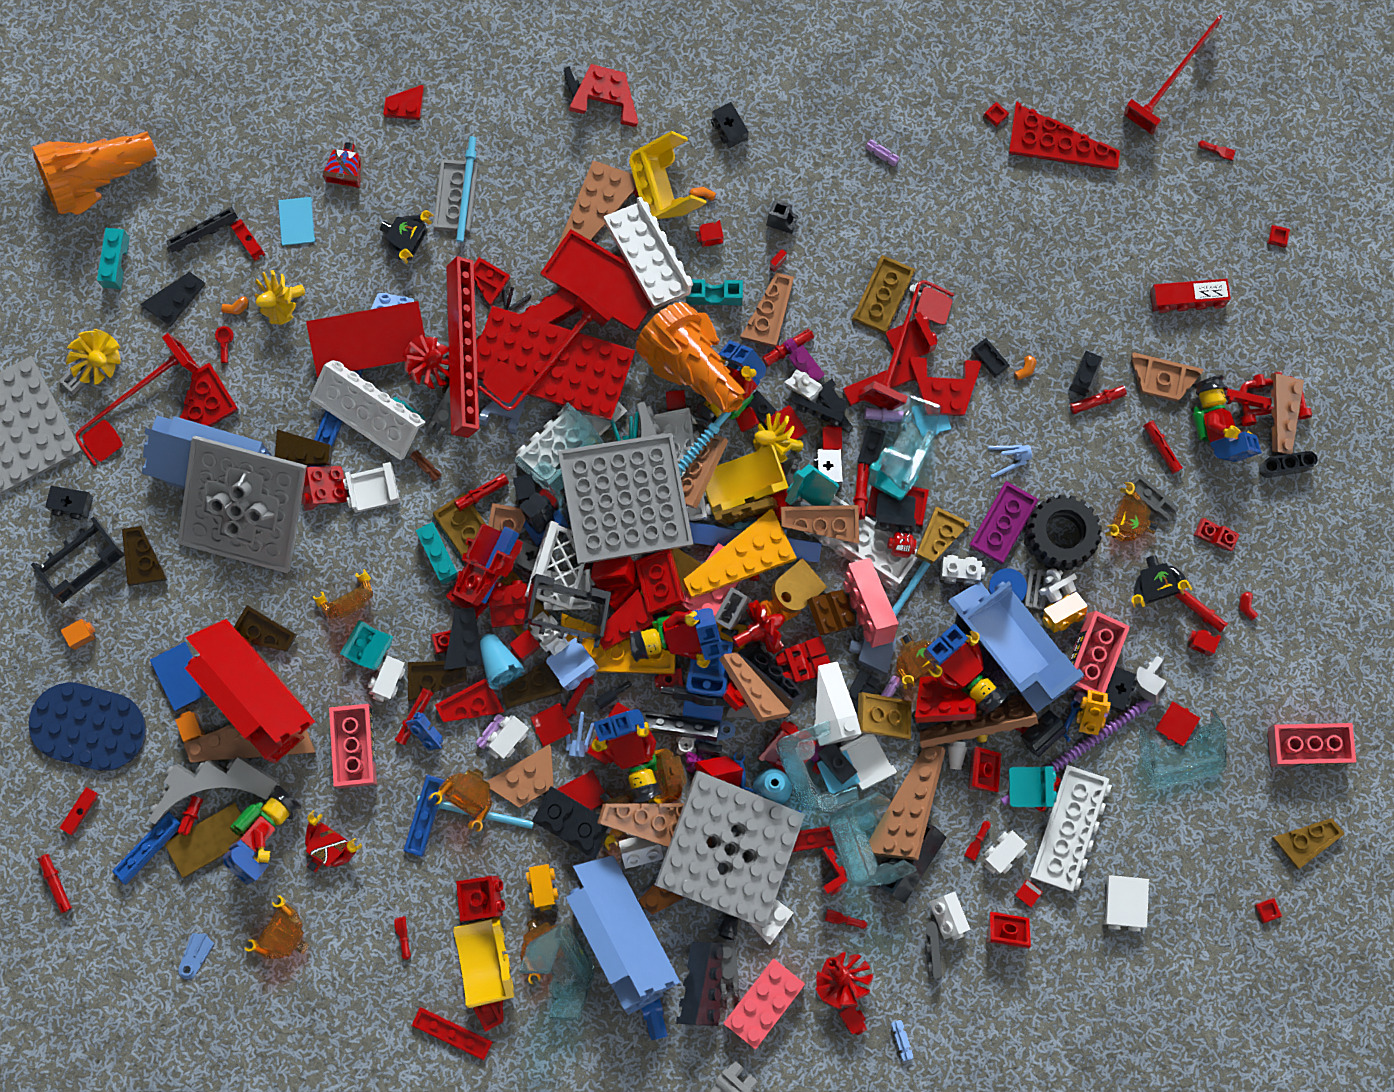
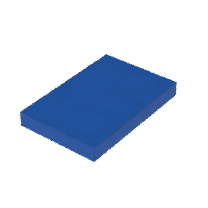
[150,642,208,712]

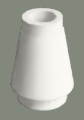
[948,741,967,770]

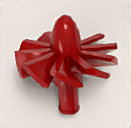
[402,335,450,389]
[732,600,786,654]
[815,952,874,1009]

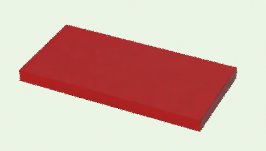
[540,229,652,332]
[306,301,426,377]

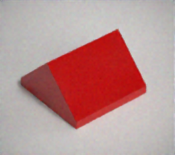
[968,747,1002,792]
[694,756,744,788]
[986,911,1031,949]

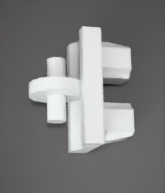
[784,369,823,402]
[1039,568,1077,603]

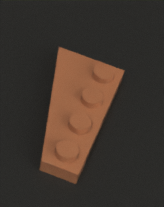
[740,273,794,347]
[1271,373,1304,454]
[681,435,728,509]
[481,503,526,582]
[781,505,859,544]
[719,652,790,722]

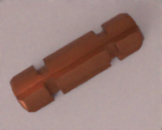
[410,450,442,481]

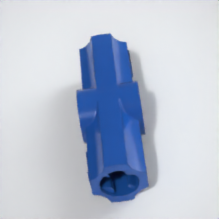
[641,998,668,1041]

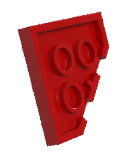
[180,362,239,427]
[915,676,977,723]

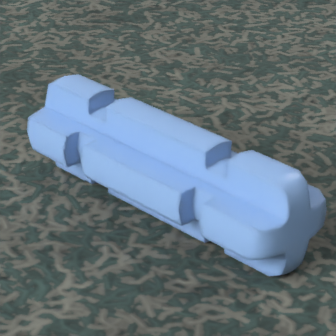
[891,1020,913,1061]

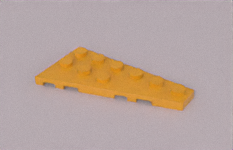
[682,509,797,599]
[561,613,676,674]

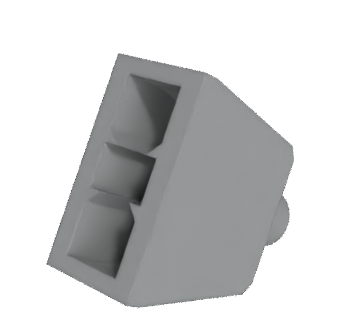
[715,587,751,629]

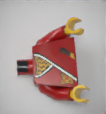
[305,810,362,873]

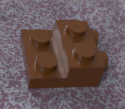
[807,590,856,636]

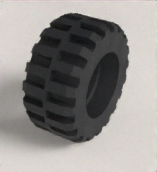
[1025,495,1102,571]

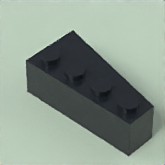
[675,942,724,1026]

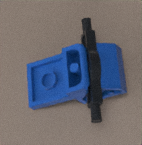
[661,640,748,723]

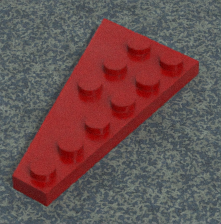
[1008,101,1120,171]

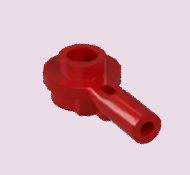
[215,326,234,363]

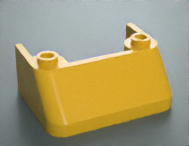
[629,131,707,219]

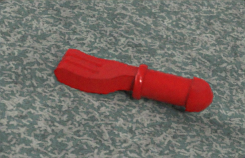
[1198,140,1236,161]
[964,821,991,861]
[825,909,868,929]
[394,916,411,960]

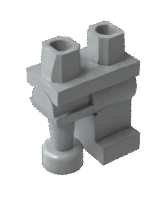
[710,1061,758,1092]

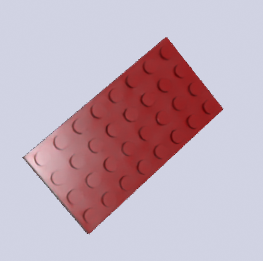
[477,305,635,421]

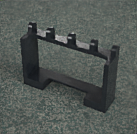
[31,517,125,604]
[522,574,611,648]

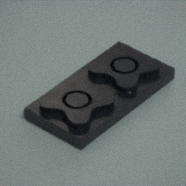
[532,786,612,859]

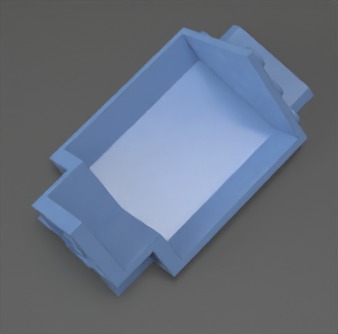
[142,415,272,492]
[948,581,1084,713]
[566,855,681,1015]

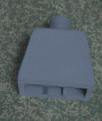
[849,637,897,676]

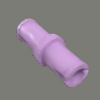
[864,407,904,423]

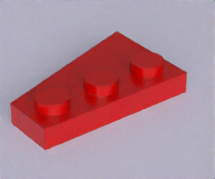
[595,589,655,651]
[435,678,505,723]

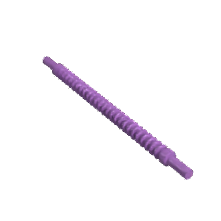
[1000,699,1153,806]

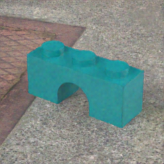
[97,228,130,289]
[686,279,743,306]
[415,522,458,585]

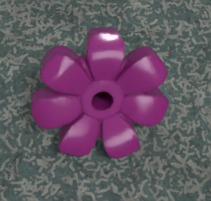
[686,752,705,773]

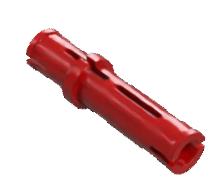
[761,328,814,367]
[1070,385,1127,415]
[1143,420,1183,474]
[853,464,869,520]
[454,473,509,511]
[1174,589,1228,633]
[394,688,434,745]
[37,854,72,914]

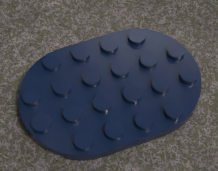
[29,682,147,771]

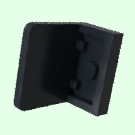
[874,492,916,534]

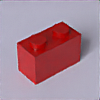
[591,556,636,589]

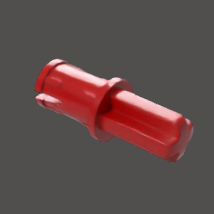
[178,796,203,836]

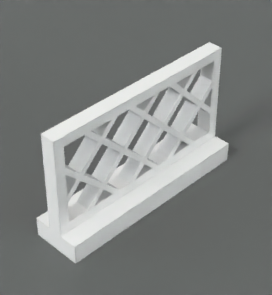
[525,521,585,610]

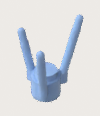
[988,445,1032,478]
[566,712,594,757]

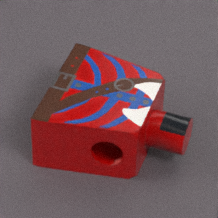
[323,142,361,188]

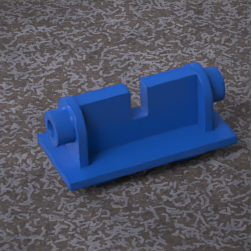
[405,712,443,751]

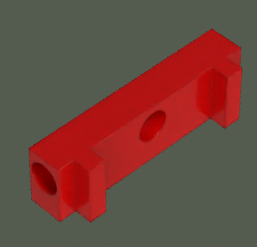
[230,219,265,262]
[1224,388,1272,412]
[564,675,595,718]
[59,787,99,835]

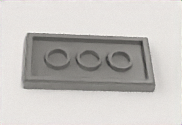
[433,159,478,233]

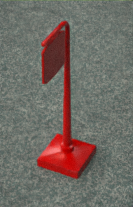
[1123,15,1223,136]
[857,280,954,410]
[478,291,613,411]
[75,333,199,466]

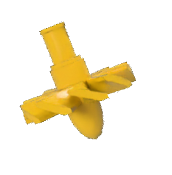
[255,270,305,325]
[65,329,121,384]
[753,413,803,463]

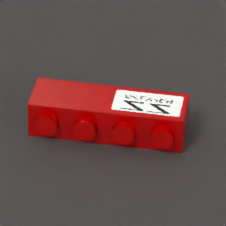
[1150,278,1231,313]

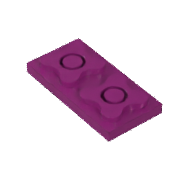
[969,481,1039,565]

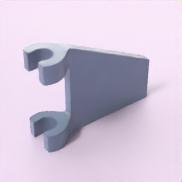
[479,392,528,435]

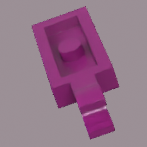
[783,338,825,382]

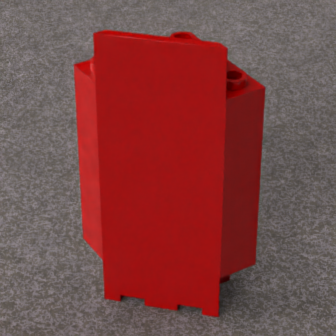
[185,619,316,764]

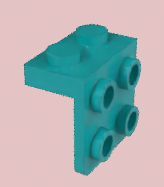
[868,446,919,500]
[785,464,839,506]
[340,620,393,671]
[1008,766,1057,807]

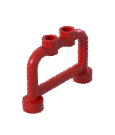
[1239,372,1312,427]

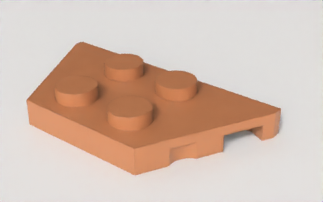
[1131,352,1204,402]
[484,744,554,808]

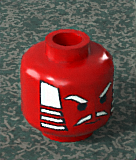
[887,532,917,558]

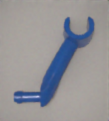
[1063,700,1083,742]
[733,752,754,793]

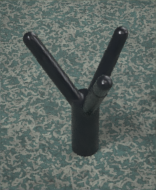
[503,287,531,311]

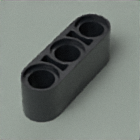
[1259,451,1318,478]

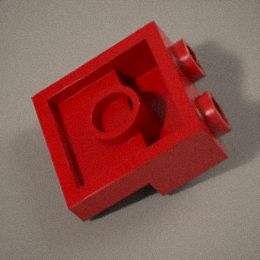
[489,580,528,628]
[456,876,506,921]

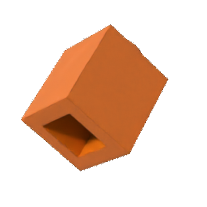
[61,619,96,650]
[175,711,205,743]

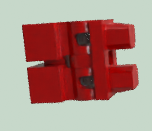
[775,636,830,685]

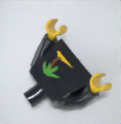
[380,210,434,264]
[1131,555,1192,608]

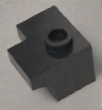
[766,199,799,234]

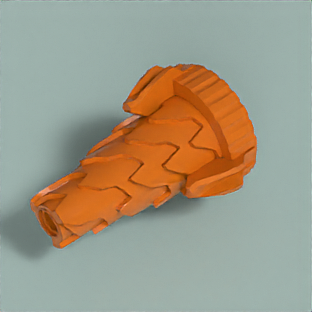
[31,131,157,215]
[636,302,745,413]

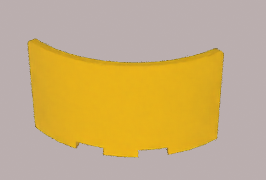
[705,445,789,515]
[453,916,514,1008]

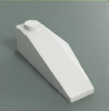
[814,662,861,746]

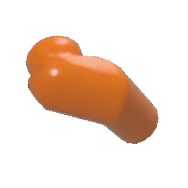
[689,187,717,201]
[221,296,249,315]
[1014,355,1037,381]

